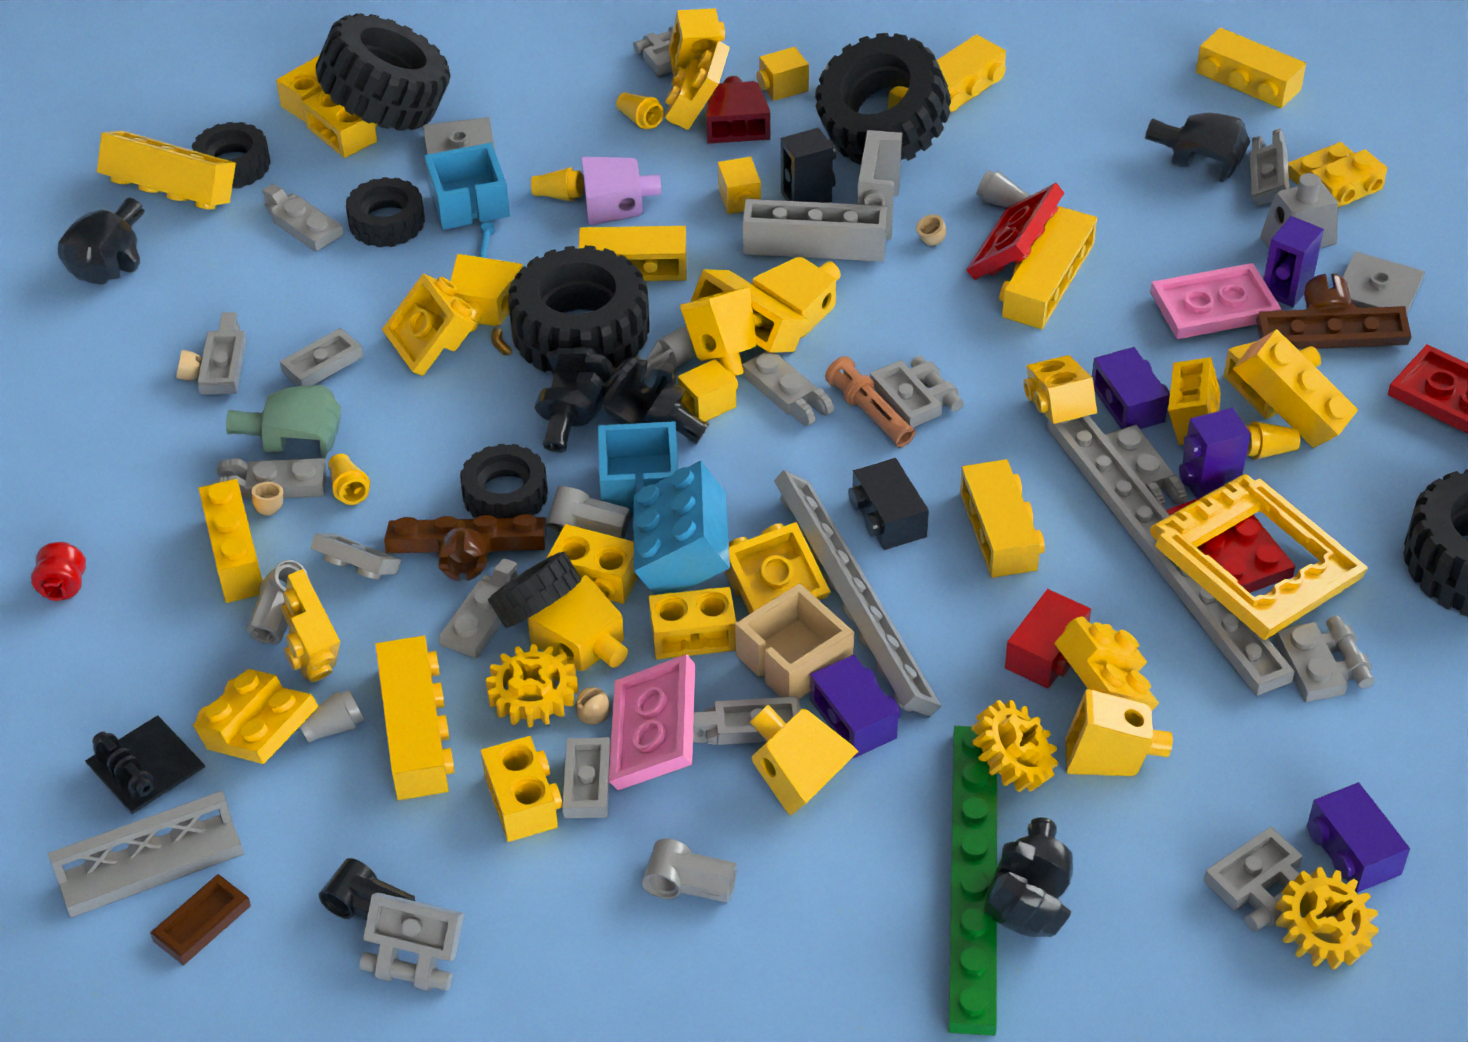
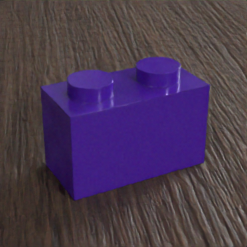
[1263,216,1324,307]
[1091,347,1170,429]
[1179,408,1251,499]
[810,655,901,759]
[1307,782,1410,893]

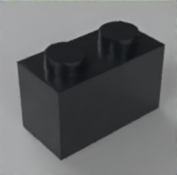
[780,128,836,203]
[848,458,929,550]

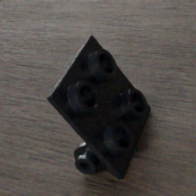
[85,715,205,814]

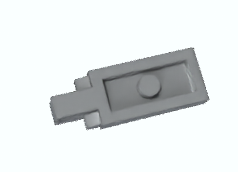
[262,184,343,252]
[198,312,246,394]
[439,558,518,658]
[693,696,800,745]

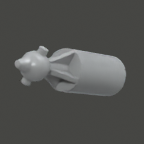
[639,324,697,380]

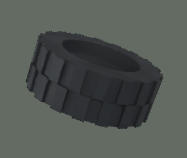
[192,122,271,189]
[346,177,425,247]
[460,443,548,518]
[488,551,582,628]

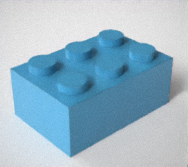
[634,461,730,595]

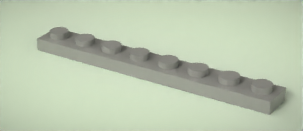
[774,470,941,717]

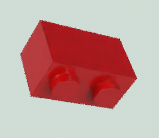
[1005,588,1091,689]

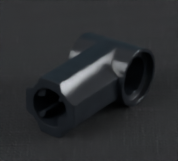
[319,858,416,920]

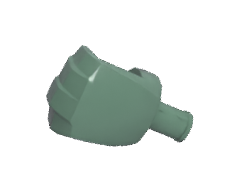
[226,385,341,458]

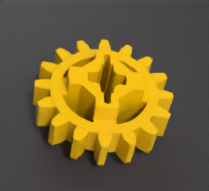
[486,644,578,727]
[972,700,1058,792]
[1275,867,1379,969]

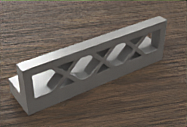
[48,791,244,918]

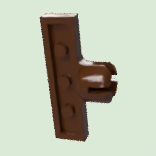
[1256,273,1412,349]
[384,514,547,581]

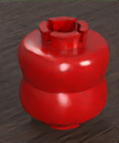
[31,542,86,601]

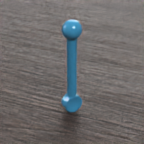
[479,222,495,258]

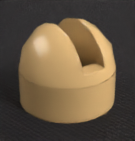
[916,214,946,246]
[176,350,202,381]
[252,482,283,516]
[576,687,610,725]

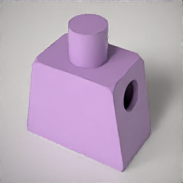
[582,157,661,225]

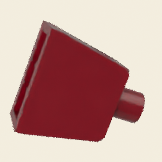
[706,76,771,144]

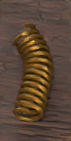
[491,328,512,356]

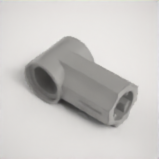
[546,486,630,539]
[245,560,309,645]
[641,838,737,903]

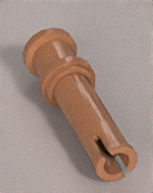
[825,356,916,447]

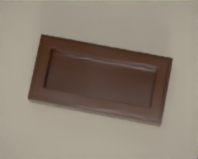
[150,874,251,966]

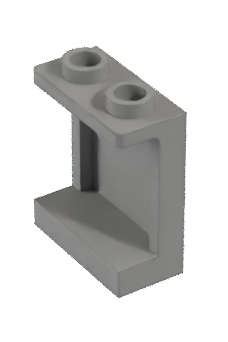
[858,130,902,240]

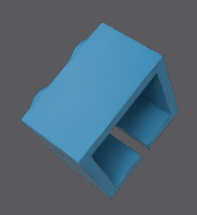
[424,142,510,230]
[598,421,678,512]

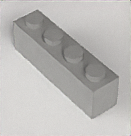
[743,199,887,262]

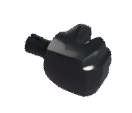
[1145,113,1250,182]
[58,198,145,285]
[534,347,614,453]
[603,357,709,444]
[984,817,1073,937]

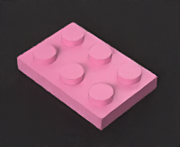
[1150,263,1282,339]
[609,654,695,791]

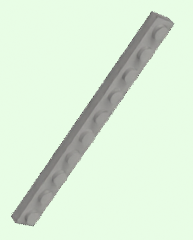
[1047,415,1295,696]

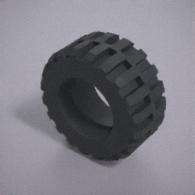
[315,13,451,131]
[815,33,951,165]
[508,245,650,375]
[1403,469,1468,617]

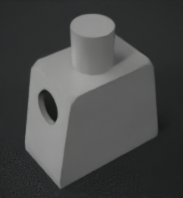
[1260,173,1338,249]

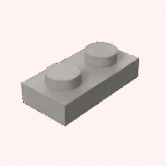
[280,328,363,386]
[311,533,402,580]
[562,737,611,818]

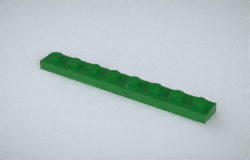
[948,725,997,1036]

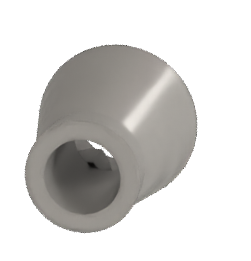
[976,170,1031,208]
[300,690,364,743]

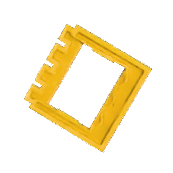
[1150,474,1368,640]

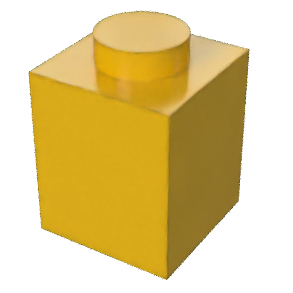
[756,47,809,101]
[718,157,761,214]
[677,359,738,422]

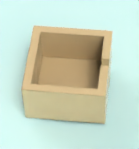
[735,583,854,699]

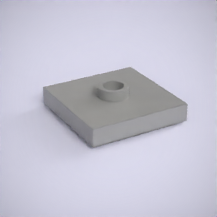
[423,117,495,155]
[1343,251,1425,314]

